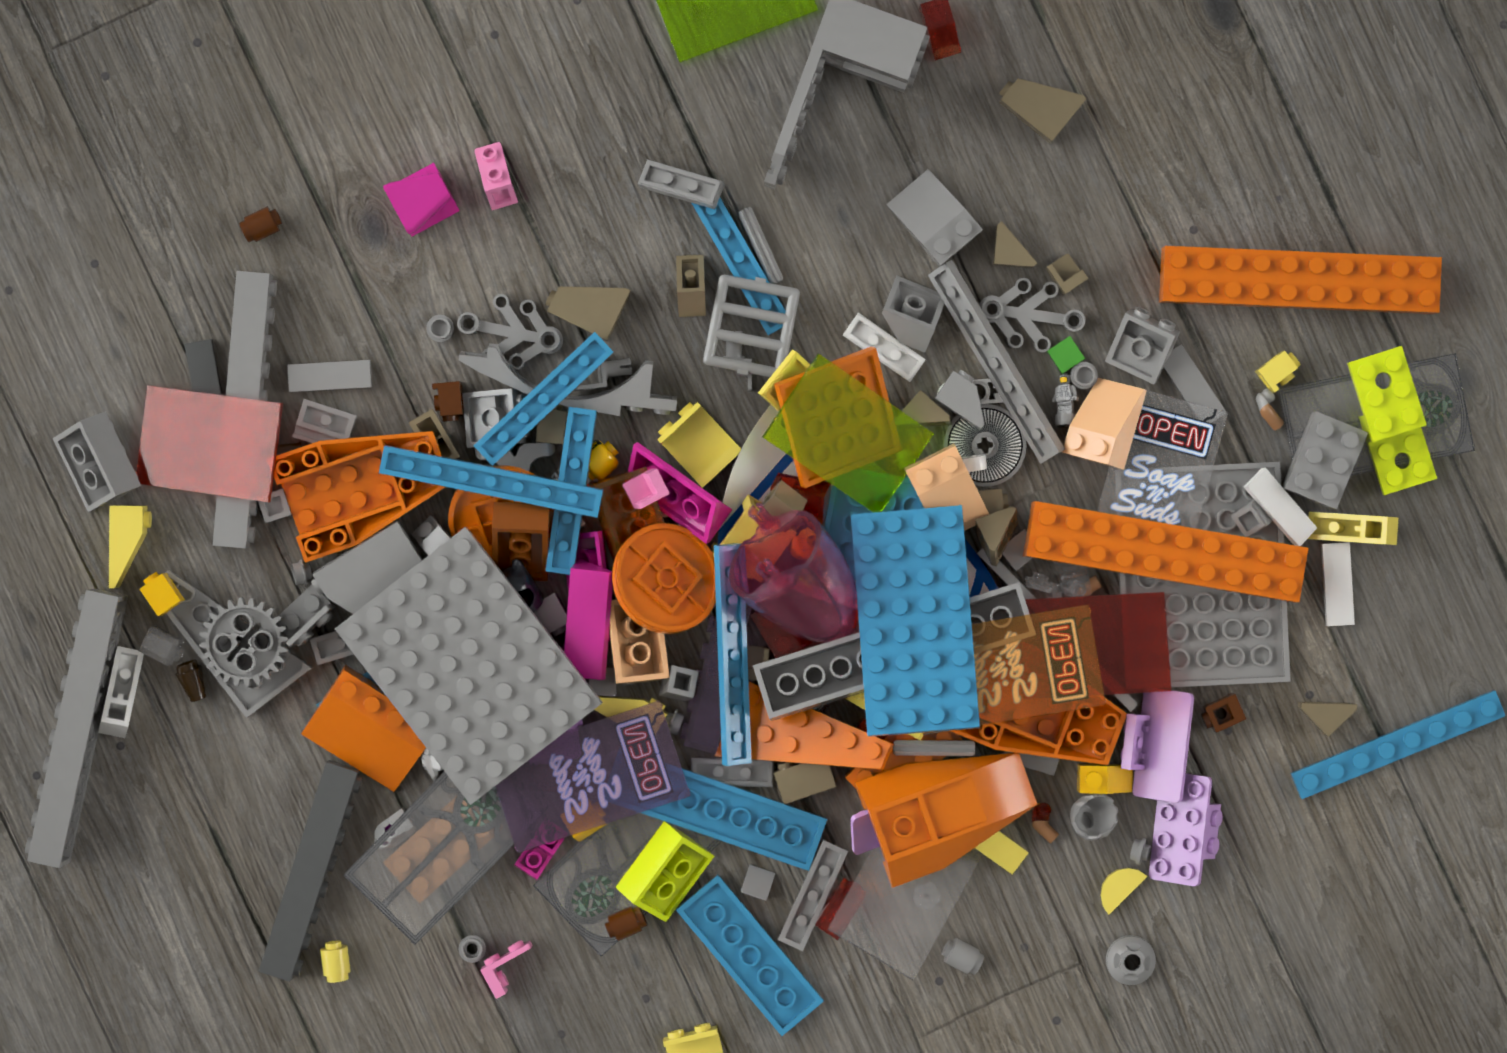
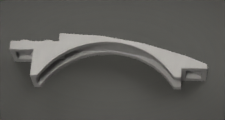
[459,343,677,416]

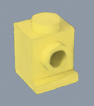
[1255,351,1301,393]

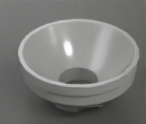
[1106,935,1156,985]

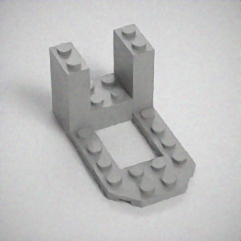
[764,0,930,190]

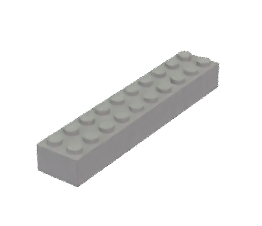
[753,582,1036,721]
[25,588,128,868]

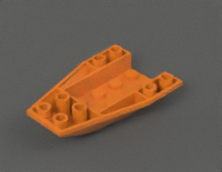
[268,431,445,563]
[949,642,1127,765]
[855,753,1037,888]

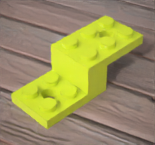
[1347,346,1437,495]

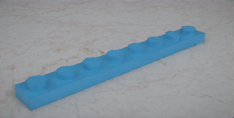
[379,445,603,518]
[714,543,752,766]
[1290,690,1506,799]

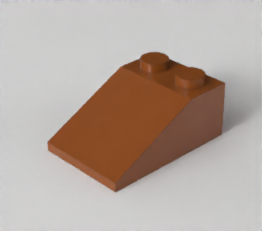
[492,502,549,581]

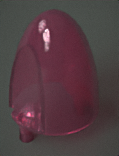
[729,503,859,643]

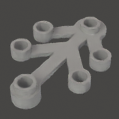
[979,278,1085,353]
[457,294,563,370]

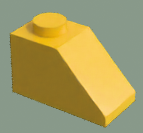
[1077,763,1133,794]

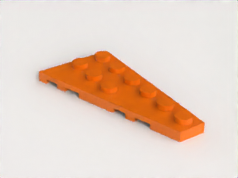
[714,681,894,770]

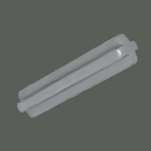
[738,207,783,284]
[893,740,975,756]

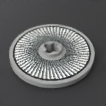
[944,404,1027,486]

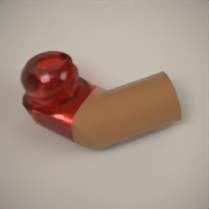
[1032,802,1059,843]

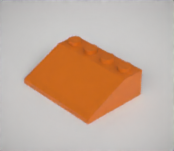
[301,665,426,792]

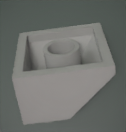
[882,275,945,353]

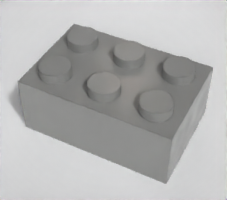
[1282,412,1368,510]

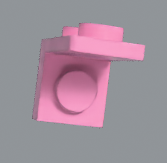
[475,142,518,210]
[480,940,533,999]

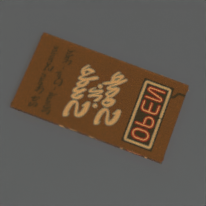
[922,605,1106,735]

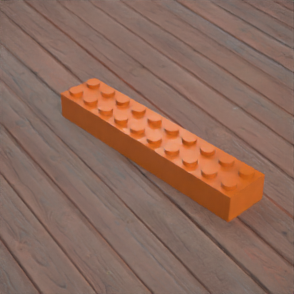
[1159,246,1442,314]
[1023,501,1308,603]

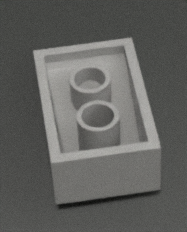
[886,169,983,267]

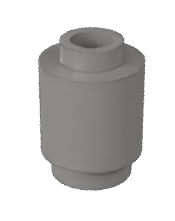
[941,938,984,975]

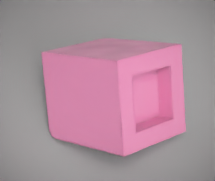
[623,469,670,509]

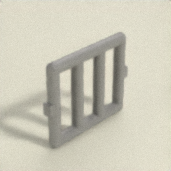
[703,274,800,377]

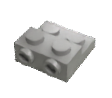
[1105,307,1180,385]
[462,388,530,448]

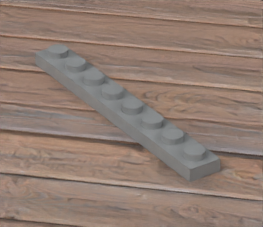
[928,260,1065,464]

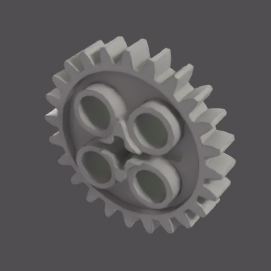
[199,597,290,687]

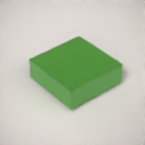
[1047,336,1085,374]

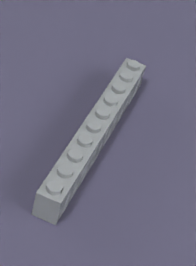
[213,271,277,549]

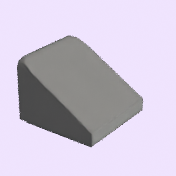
[1231,500,1272,537]
[589,668,617,696]
[741,864,775,901]

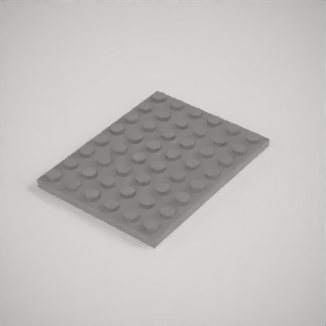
[1114,462,1291,690]
[335,527,603,805]

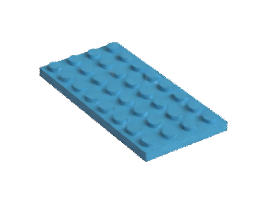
[851,505,980,737]

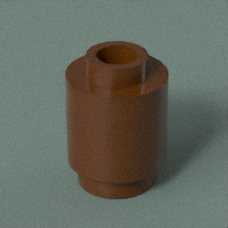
[239,206,282,242]
[605,906,648,941]

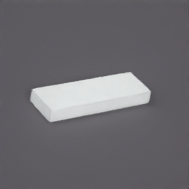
[842,313,926,382]
[1244,468,1317,546]
[1321,542,1355,626]

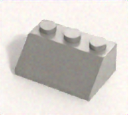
[53,411,141,512]

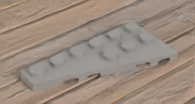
[165,570,313,718]

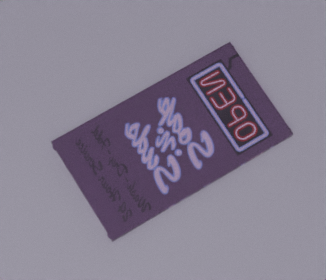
[495,700,691,853]

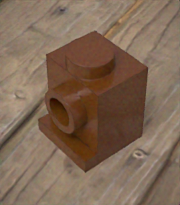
[432,381,464,422]
[1201,693,1246,733]

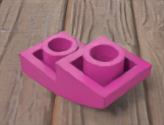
[514,818,568,881]

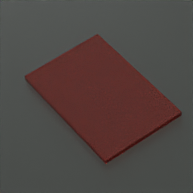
[136,385,283,502]
[1019,592,1172,700]

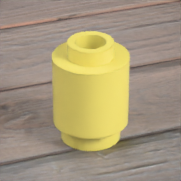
[320,940,351,983]

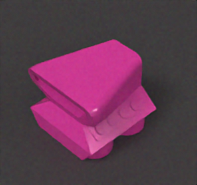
[383,163,460,237]

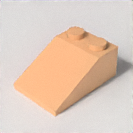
[1062,378,1147,470]
[905,443,989,531]

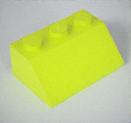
[616,821,715,922]

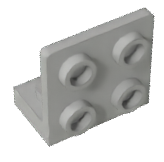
[277,584,336,647]

